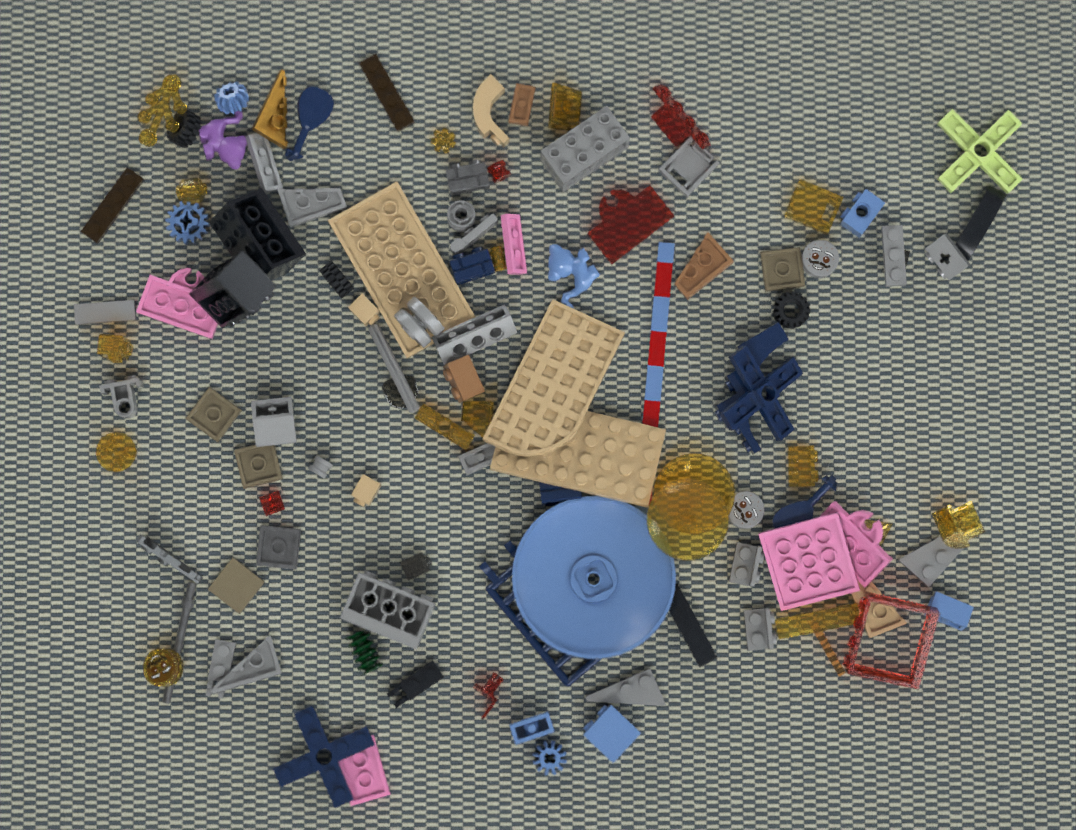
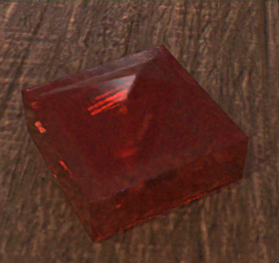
[259,490,285,516]

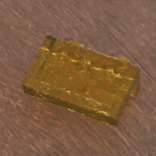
[787,445,819,487]

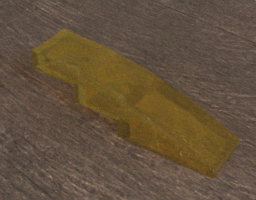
[775,603,862,639]

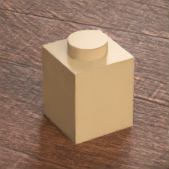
[348,293,380,327]
[351,474,382,507]

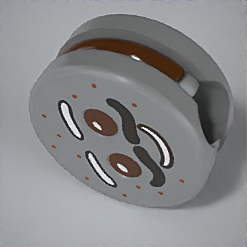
[801,240,839,279]
[726,491,764,529]

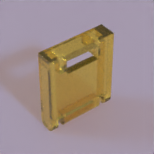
[784,179,844,235]

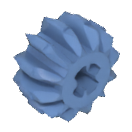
[214,81,249,115]
[533,741,567,775]

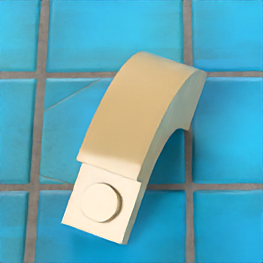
[473,74,510,147]

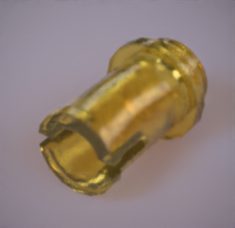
[489,246,507,272]

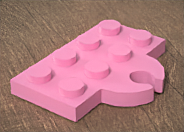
[136,268,218,339]
[820,501,893,588]

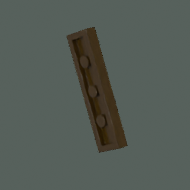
[359,54,415,132]
[80,167,144,244]

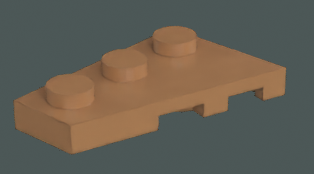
[674,232,734,300]

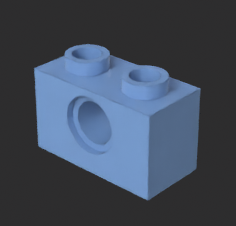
[840,189,885,238]
[509,711,555,745]

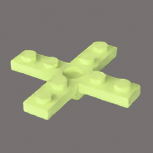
[937,109,1023,194]

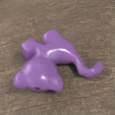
[198,110,247,169]

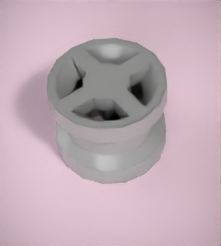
[308,455,333,479]

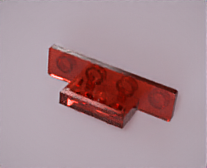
[651,84,711,149]

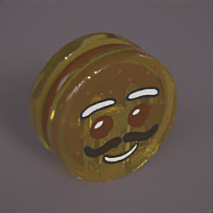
[143,648,184,687]

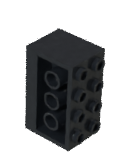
[209,188,306,280]
[189,251,277,329]

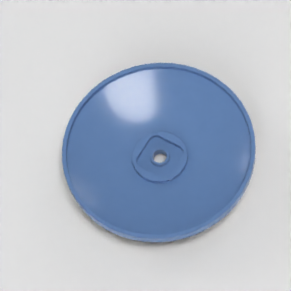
[512,496,676,659]

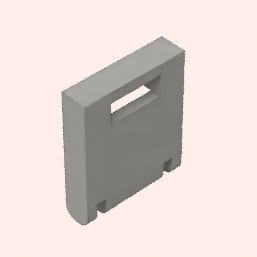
[658,136,720,198]

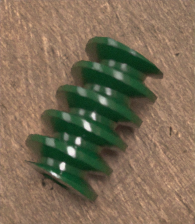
[345,630,383,675]

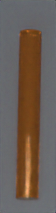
[809,620,846,677]

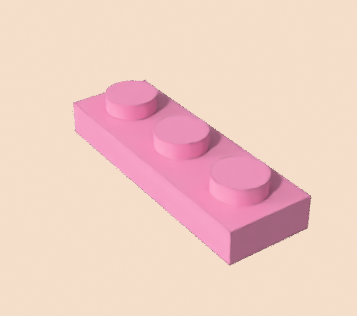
[500,214,527,275]

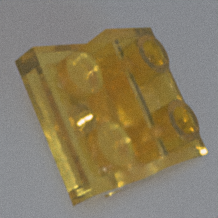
[932,501,985,549]

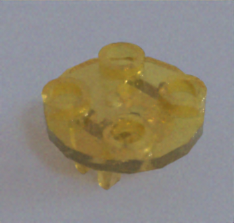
[96,432,137,473]

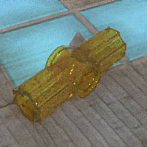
[415,404,475,450]

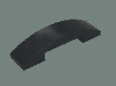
[955,185,1007,261]

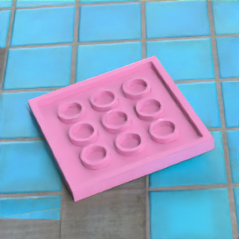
[759,512,860,611]

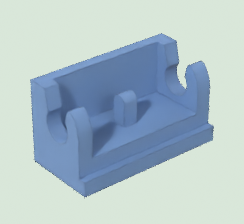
[924,591,974,631]

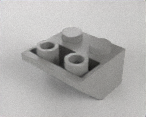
[251,397,297,447]

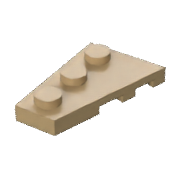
[850,581,907,638]

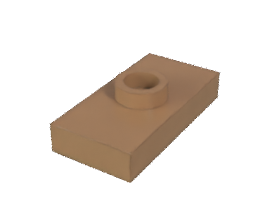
[508,83,536,127]

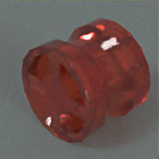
[487,160,511,183]

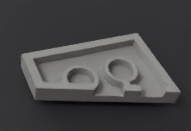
[277,188,347,227]

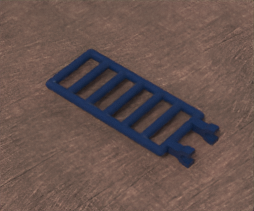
[479,541,601,687]

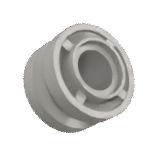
[447,200,475,232]

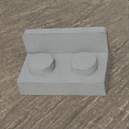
[729,542,764,587]
[743,608,777,651]

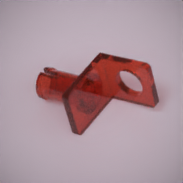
[473,672,504,720]

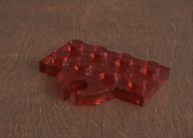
[587,185,675,266]

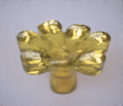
[430,128,456,154]

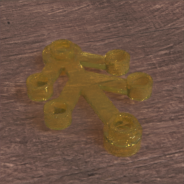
[137,74,187,147]

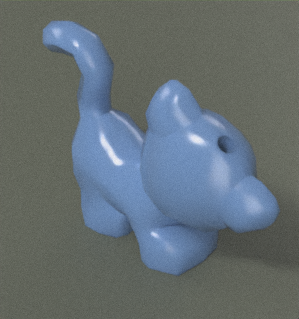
[548,244,600,308]

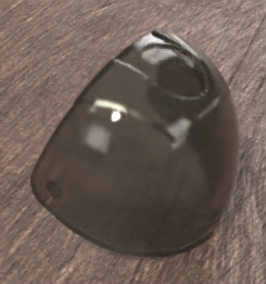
[382,375,418,409]

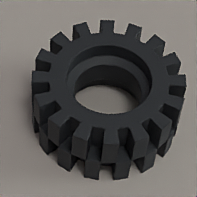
[167,108,202,148]
[319,260,354,298]
[773,291,811,329]

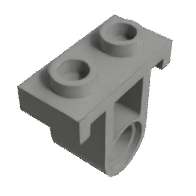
[99,375,144,419]

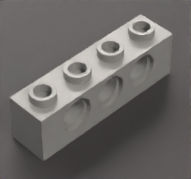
[432,304,517,365]

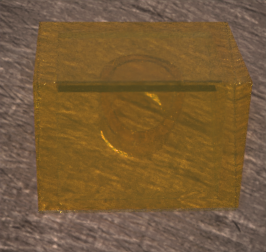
[548,83,582,130]

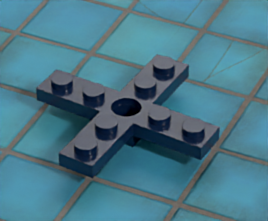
[720,346,803,441]
[273,706,375,808]

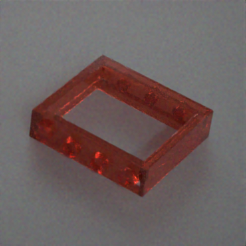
[843,591,940,690]

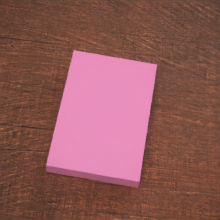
[339,735,391,806]

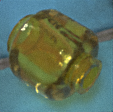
[176,177,208,205]

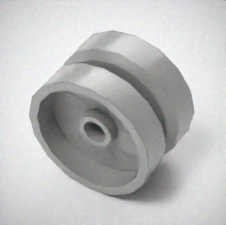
[394,296,444,348]

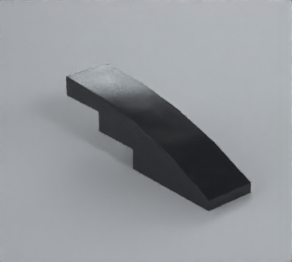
[669,583,717,668]

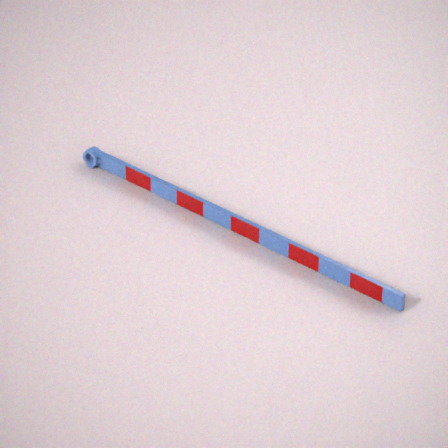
[635,242,675,518]

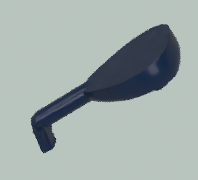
[284,87,334,162]
[773,475,838,528]

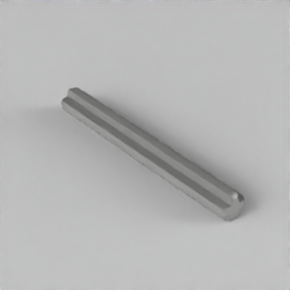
[368,324,420,413]

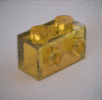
[97,334,133,363]

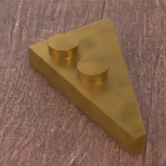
[251,70,288,149]

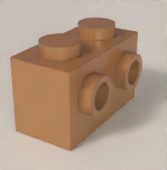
[443,355,485,403]

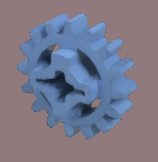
[165,200,210,245]

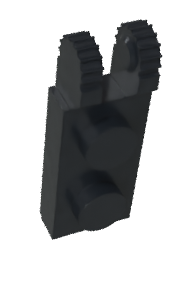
[387,661,444,708]

